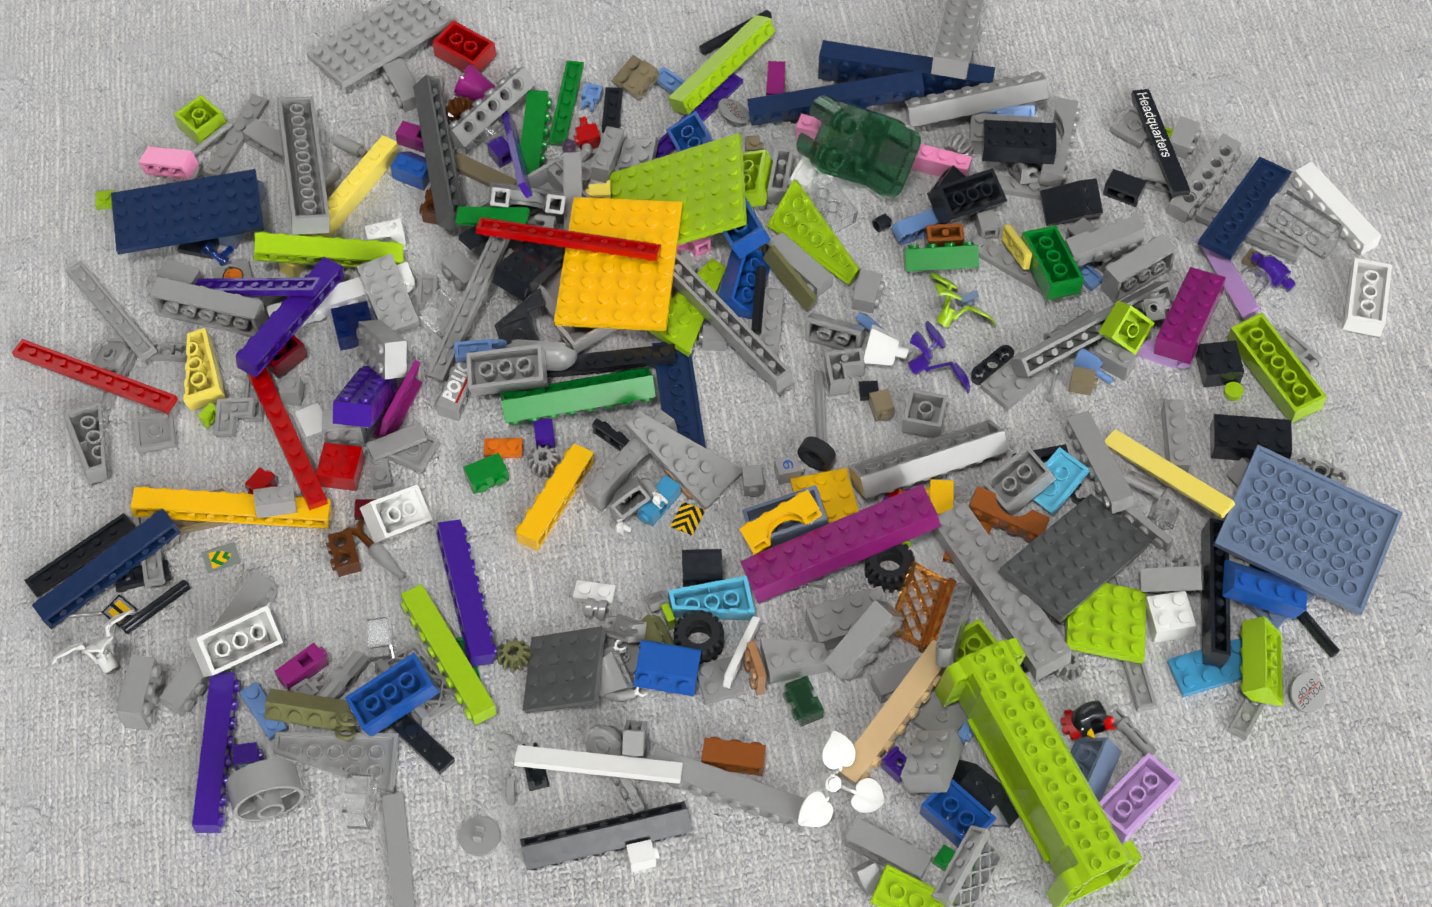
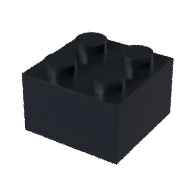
[1195,340,1244,388]

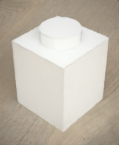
[626,839,659,872]

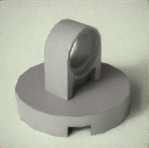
[583,724,623,756]

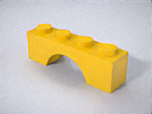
[739,490,822,555]

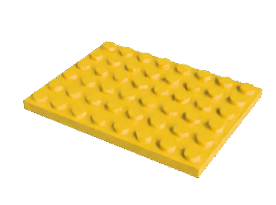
[554,197,683,331]

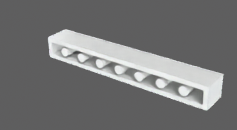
[266,262,416,327]

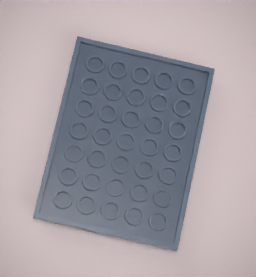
[1213,445,1403,615]

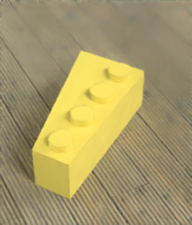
[183,328,226,411]

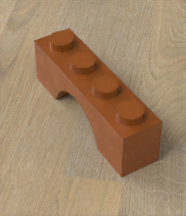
[968,486,1050,543]

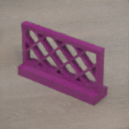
[372,360,423,439]

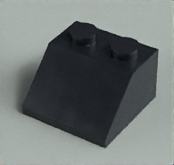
[682,549,722,587]

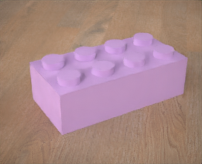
[1099,752,1181,843]

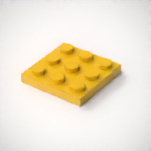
[790,468,859,523]

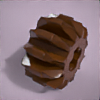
[445,96,473,122]

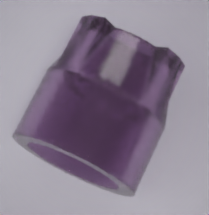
[562,138,576,154]

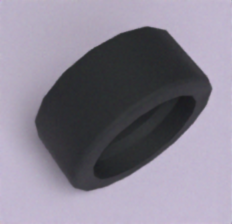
[797,436,836,471]

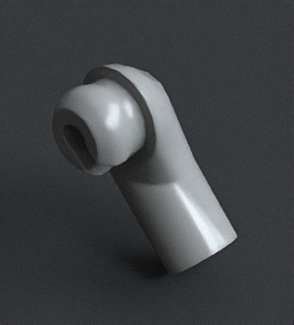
[580,143,593,162]

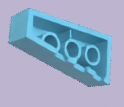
[668,576,755,621]

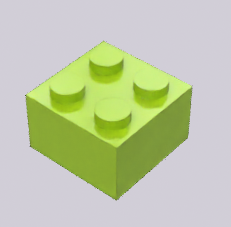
[174,95,226,144]
[1098,301,1155,355]

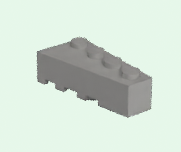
[1065,211,1145,266]
[63,402,108,485]

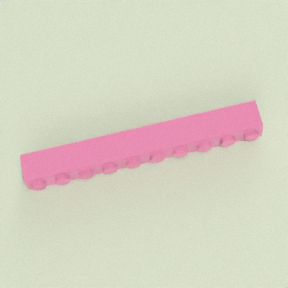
[796,114,972,177]

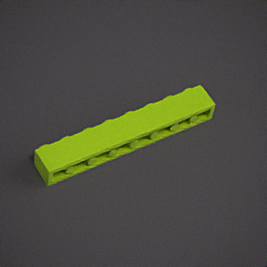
[668,15,776,115]
[253,231,403,268]
[400,584,497,726]

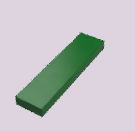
[455,206,530,226]

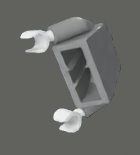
[610,476,668,536]
[599,640,647,701]

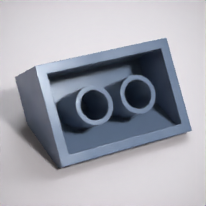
[1071,737,1122,802]

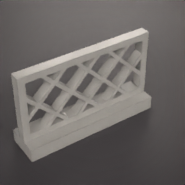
[375,642,458,728]
[931,825,1004,907]

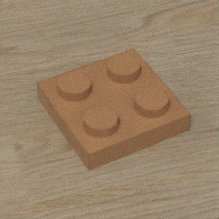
[743,641,766,696]

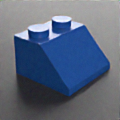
[390,151,430,191]

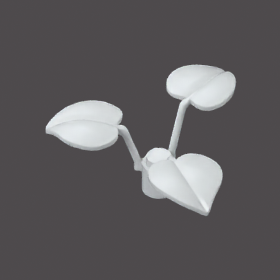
[51,610,136,673]
[798,731,885,827]

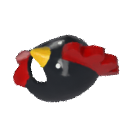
[1060,700,1116,740]

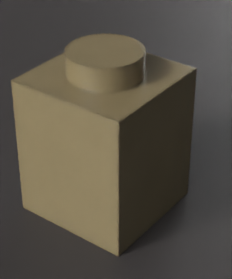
[1068,366,1098,396]
[869,389,894,422]

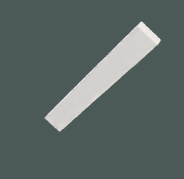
[514,745,683,784]

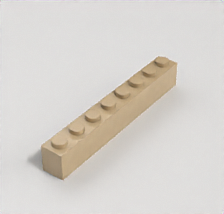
[838,640,946,787]

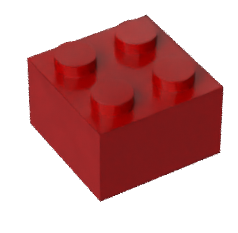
[316,442,365,491]

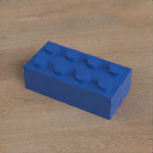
[345,653,440,737]

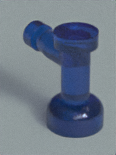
[201,242,234,266]

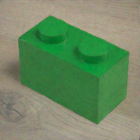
[463,452,509,494]

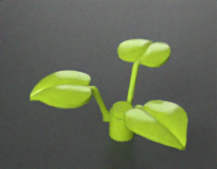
[929,273,996,328]

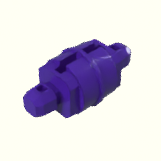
[1251,252,1296,291]

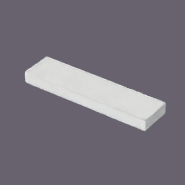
[722,616,760,689]

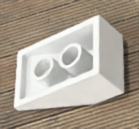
[360,484,432,543]

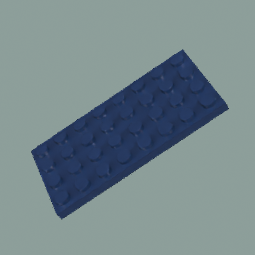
[111,169,264,255]

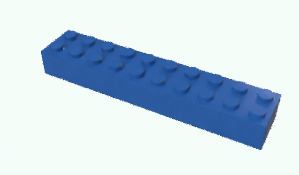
[666,111,771,259]

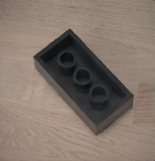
[982,120,1057,164]
[927,168,1007,224]
[492,241,565,301]
[1210,414,1292,461]

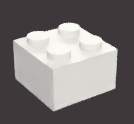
[1145,591,1196,643]

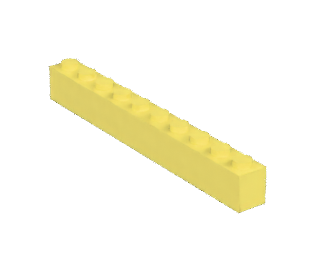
[278,135,399,278]

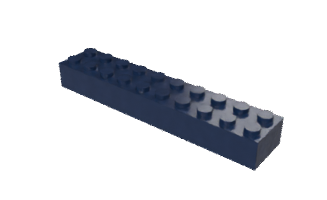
[818,40,995,95]

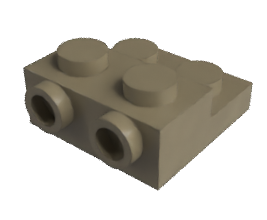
[612,55,660,101]

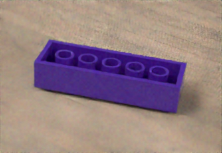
[333,366,397,427]

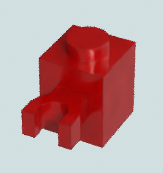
[573,116,601,151]
[245,467,277,494]

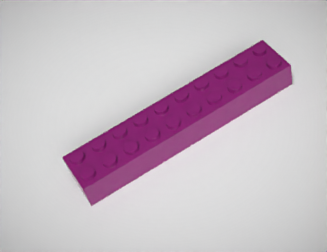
[740,484,941,604]

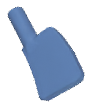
[1073,348,1114,385]

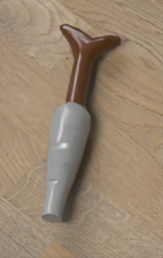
[343,518,404,579]

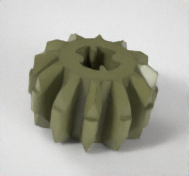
[497,637,531,673]

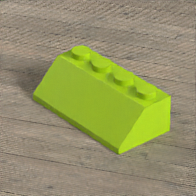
[1240,616,1284,706]

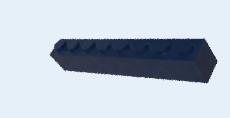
[32,508,182,629]

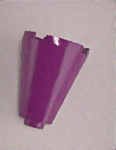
[454,64,503,107]

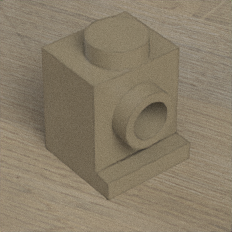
[745,135,764,152]

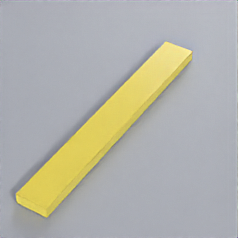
[1105,429,1235,518]

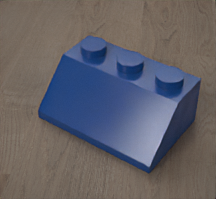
[633,639,702,696]
[920,779,997,848]

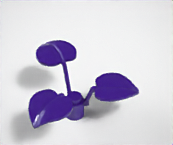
[908,321,970,394]

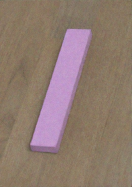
[1197,237,1261,320]

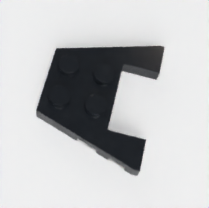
[494,289,561,345]

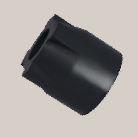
[872,213,892,232]

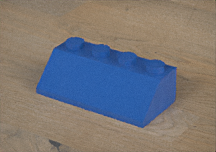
[718,248,770,319]
[1222,560,1307,619]

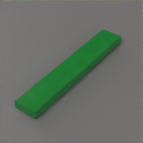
[548,60,584,147]

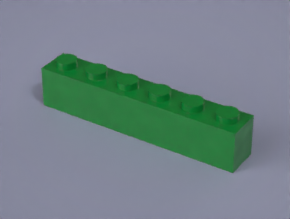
[520,90,552,175]

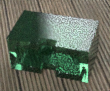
[783,676,824,727]

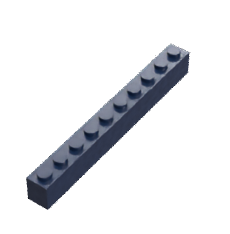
[747,70,925,126]

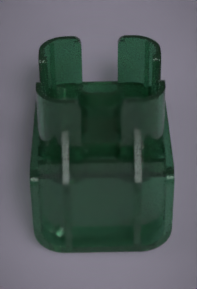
[796,95,921,198]

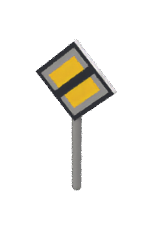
[67,594,138,628]

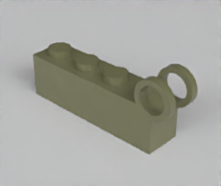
[264,688,357,740]

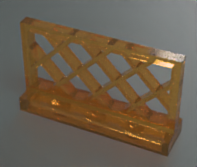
[893,561,957,653]

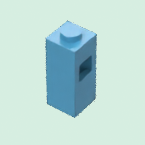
[637,475,681,527]

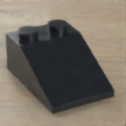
[1039,178,1103,226]

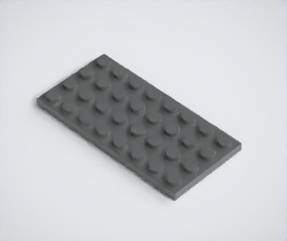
[998,494,1152,622]

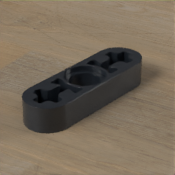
[971,345,1014,385]

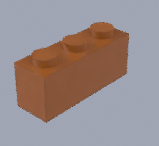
[701,736,766,776]

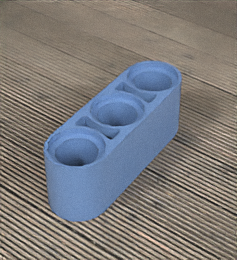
[891,208,940,245]

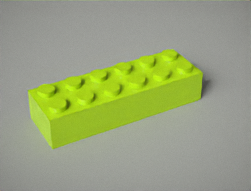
[1227,313,1327,424]

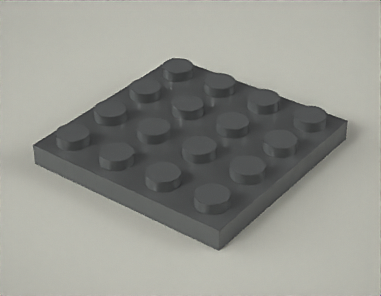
[523,626,606,714]

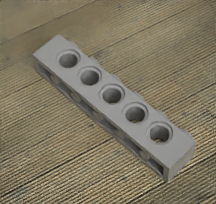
[448,67,536,149]
[1166,134,1242,224]

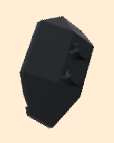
[952,759,1019,828]

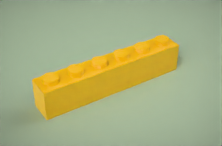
[515,443,595,551]

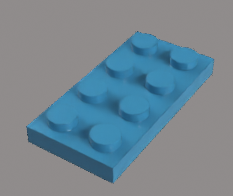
[1167,638,1243,698]

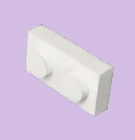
[573,580,616,606]

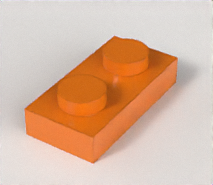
[484,438,523,458]

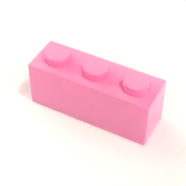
[139,146,199,179]

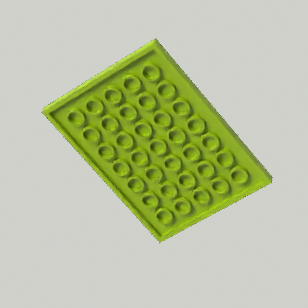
[609,133,747,245]

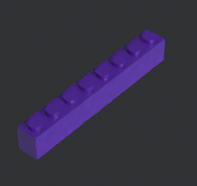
[235,257,344,377]
[436,519,497,667]
[192,673,241,833]

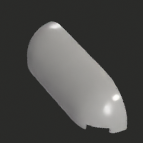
[504,339,578,371]

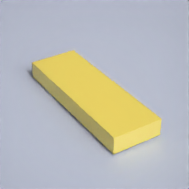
[1001,224,1032,270]

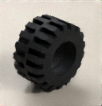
[864,543,915,593]
[673,610,724,665]

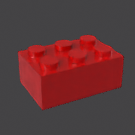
[432,20,496,73]

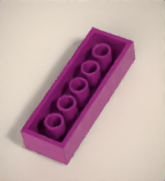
[1154,267,1226,364]

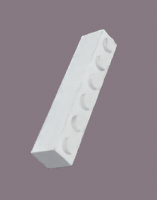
[1291,162,1381,255]

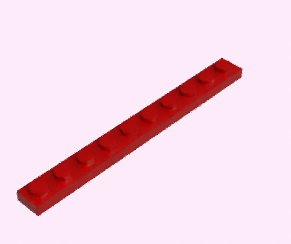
[476,217,661,261]
[12,339,178,414]
[247,367,328,511]

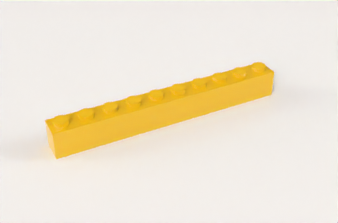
[131,486,332,529]

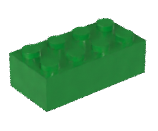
[1021,225,1084,301]

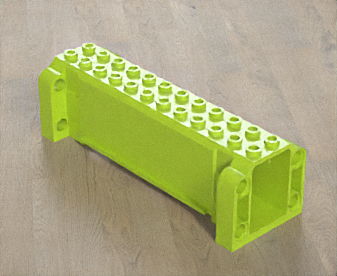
[935,638,1143,907]

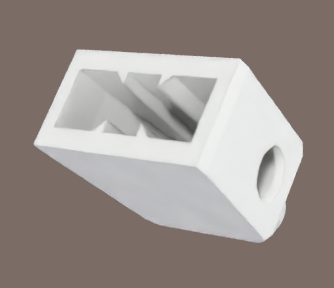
[863,325,909,365]

